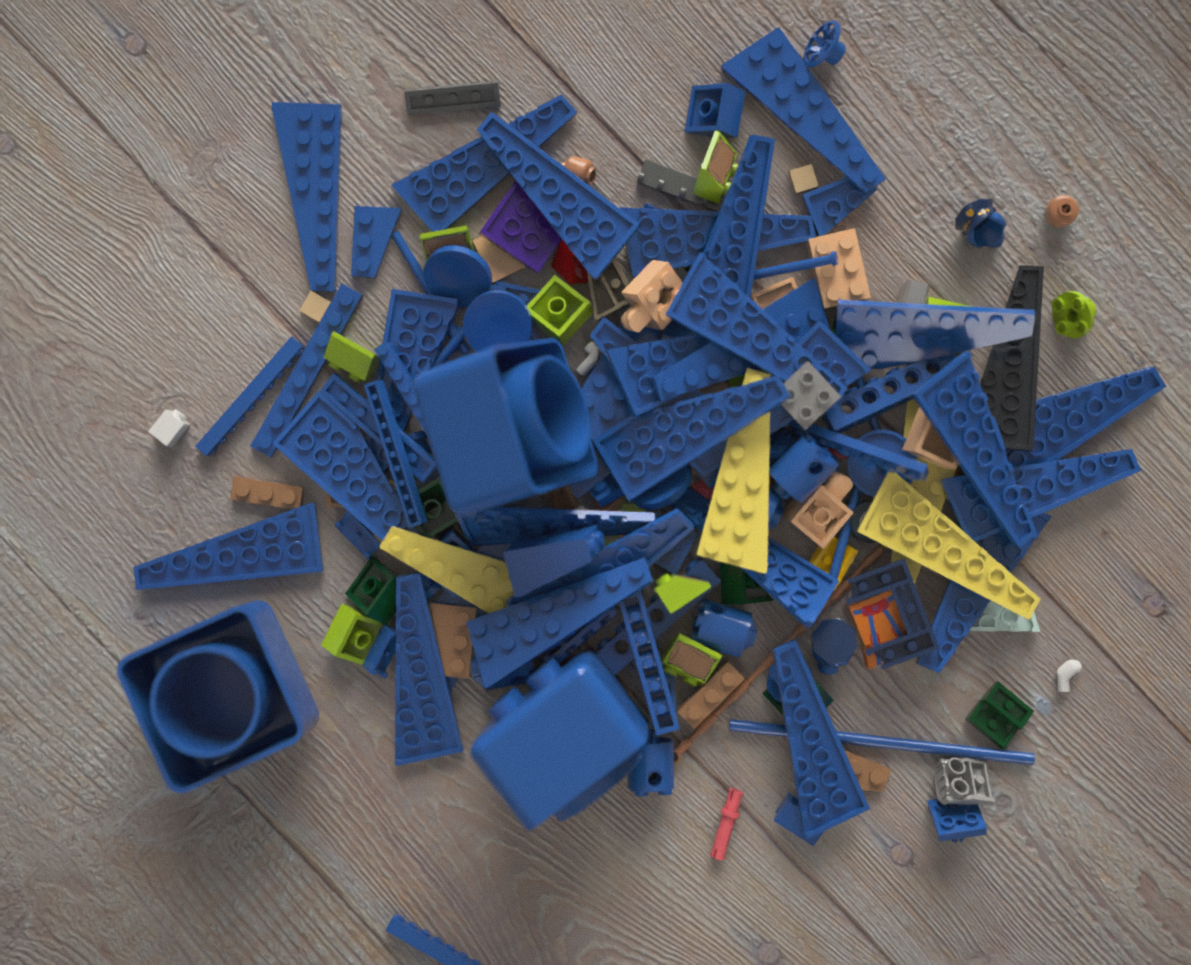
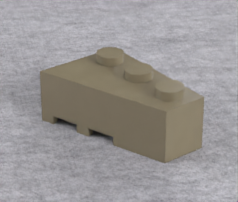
[587,257,630,324]

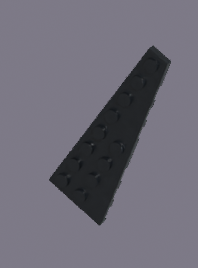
[980,265,1044,452]

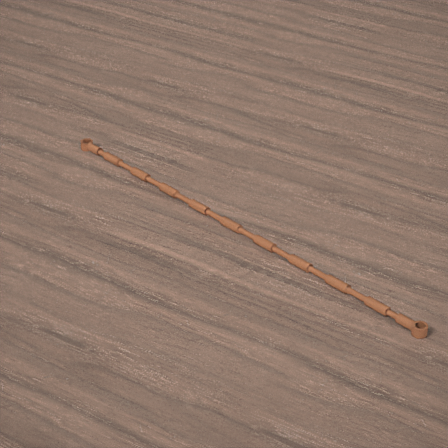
[674,466,963,764]

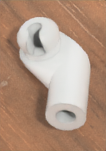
[577,341,601,377]
[1057,660,1082,692]

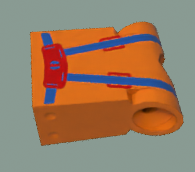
[844,590,907,670]

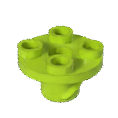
[1051,291,1097,338]

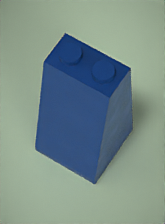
[503,525,605,598]

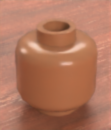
[562,156,596,186]
[1044,195,1079,228]

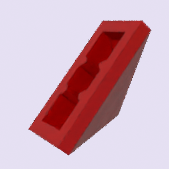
[551,240,589,284]

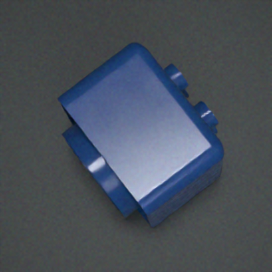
[413,338,598,516]
[117,600,319,793]
[470,649,649,832]

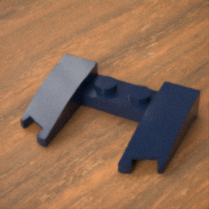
[846,558,940,669]

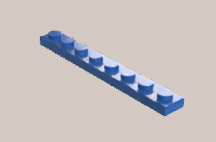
[250,284,363,458]

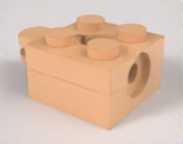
[621,260,682,332]
[782,472,854,549]

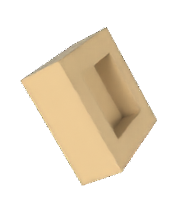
[788,164,818,195]
[299,291,331,322]

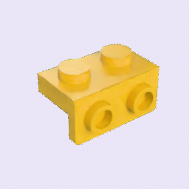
[809,536,858,590]

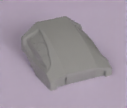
[934,757,995,806]

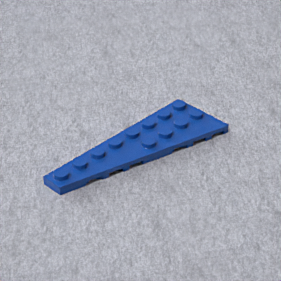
[133,502,324,590]

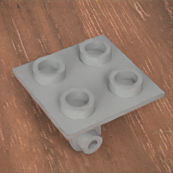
[781,361,841,430]

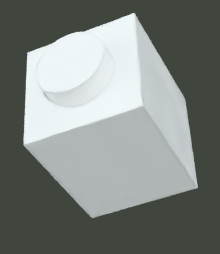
[148,409,190,447]

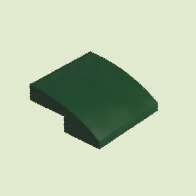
[965,681,1034,749]

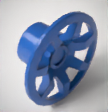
[803,20,846,68]

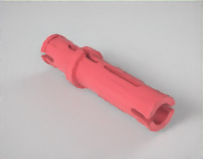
[710,788,744,860]

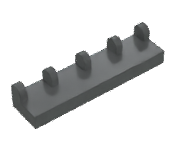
[404,79,501,115]
[637,160,726,211]

